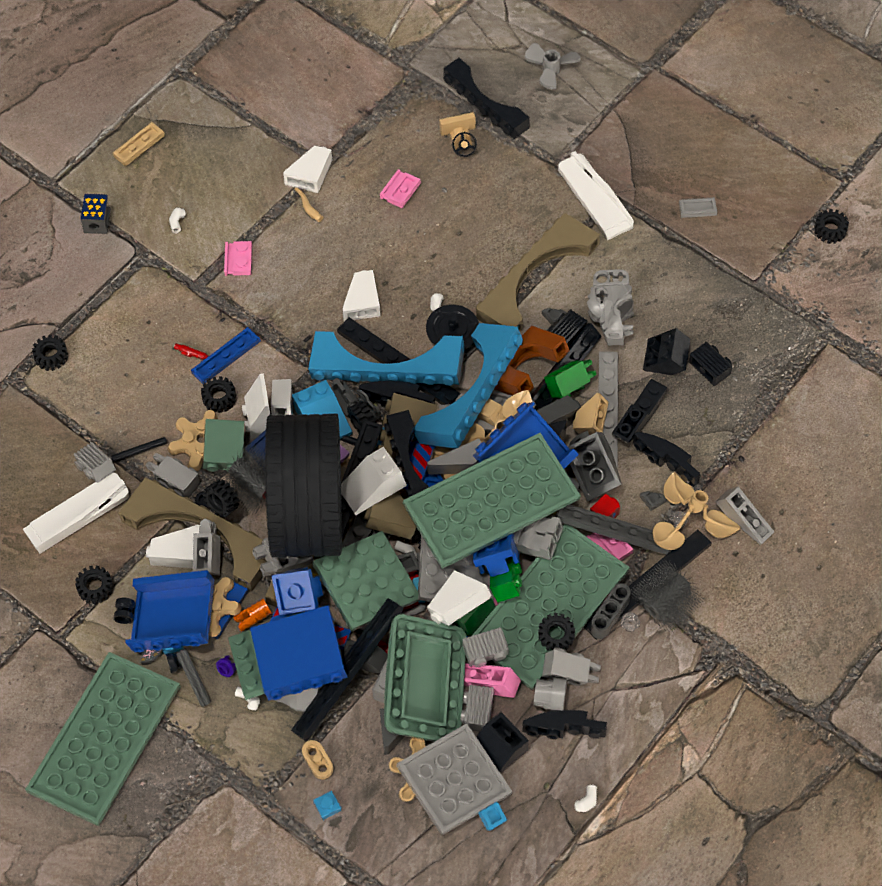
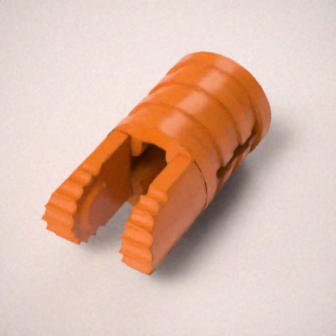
[233,598,273,632]

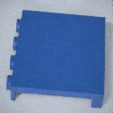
[473,402,579,469]
[125,570,215,652]
[250,605,348,700]

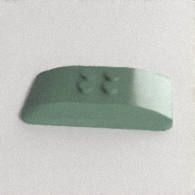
[384,614,466,742]

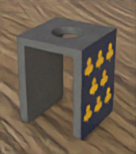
[81,194,111,234]

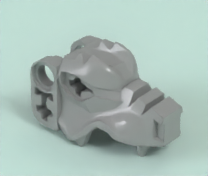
[587,269,634,346]

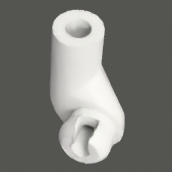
[169,207,186,233]
[430,293,444,311]
[394,541,417,559]
[235,687,260,710]
[574,785,597,812]

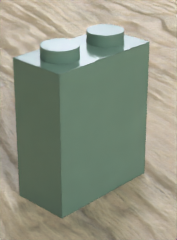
[203,419,244,472]

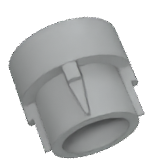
[533,677,567,712]

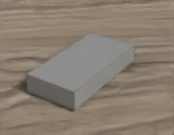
[679,197,717,218]

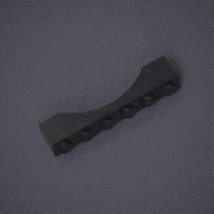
[443,57,530,139]
[384,410,429,498]

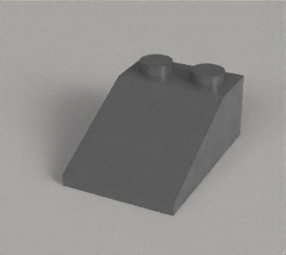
[568,432,622,501]

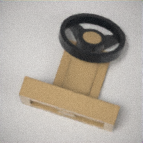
[440,112,477,157]

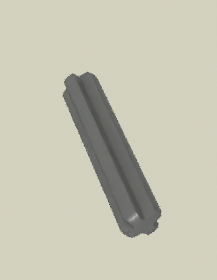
[177,649,211,707]

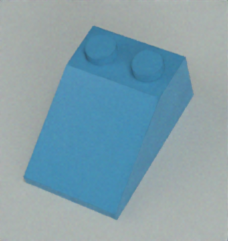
[292,380,353,439]

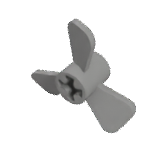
[525,43,580,90]

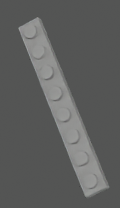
[598,352,618,469]

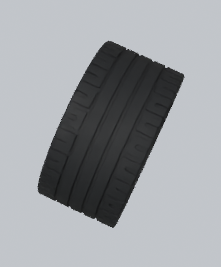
[265,414,342,557]

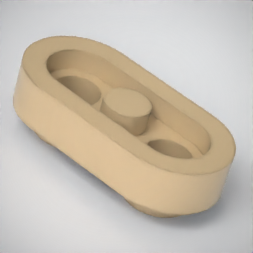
[302,740,333,780]

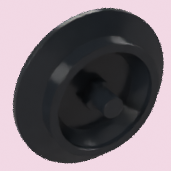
[426,304,479,349]

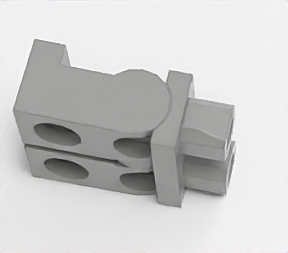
[513,517,563,560]
[252,538,314,576]

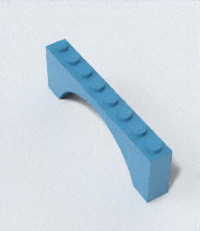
[414,323,523,448]
[308,331,465,385]

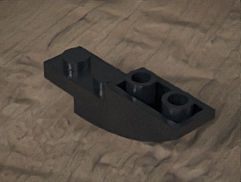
[612,379,668,443]
[358,380,435,406]
[633,431,700,487]
[522,710,607,739]

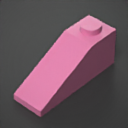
[464,663,521,698]

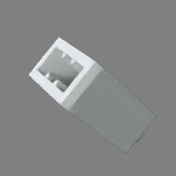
[283,145,332,193]
[342,270,380,321]
[271,379,293,416]
[146,525,200,569]
[427,570,492,626]

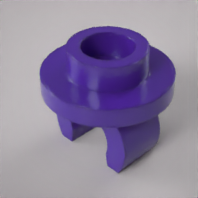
[216,655,236,677]

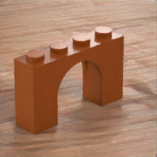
[494,326,570,396]

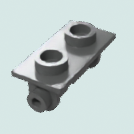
[331,378,359,417]

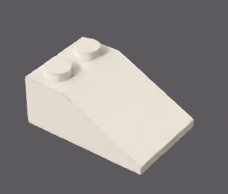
[242,373,270,439]
[341,447,407,515]

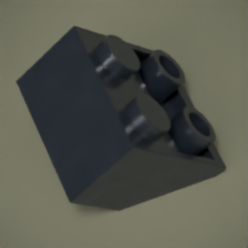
[643,328,691,375]
[476,712,529,773]

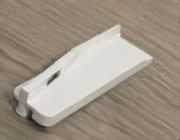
[558,151,634,240]
[23,472,130,554]

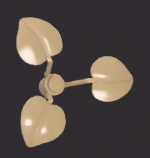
[459,390,534,447]
[652,472,741,550]

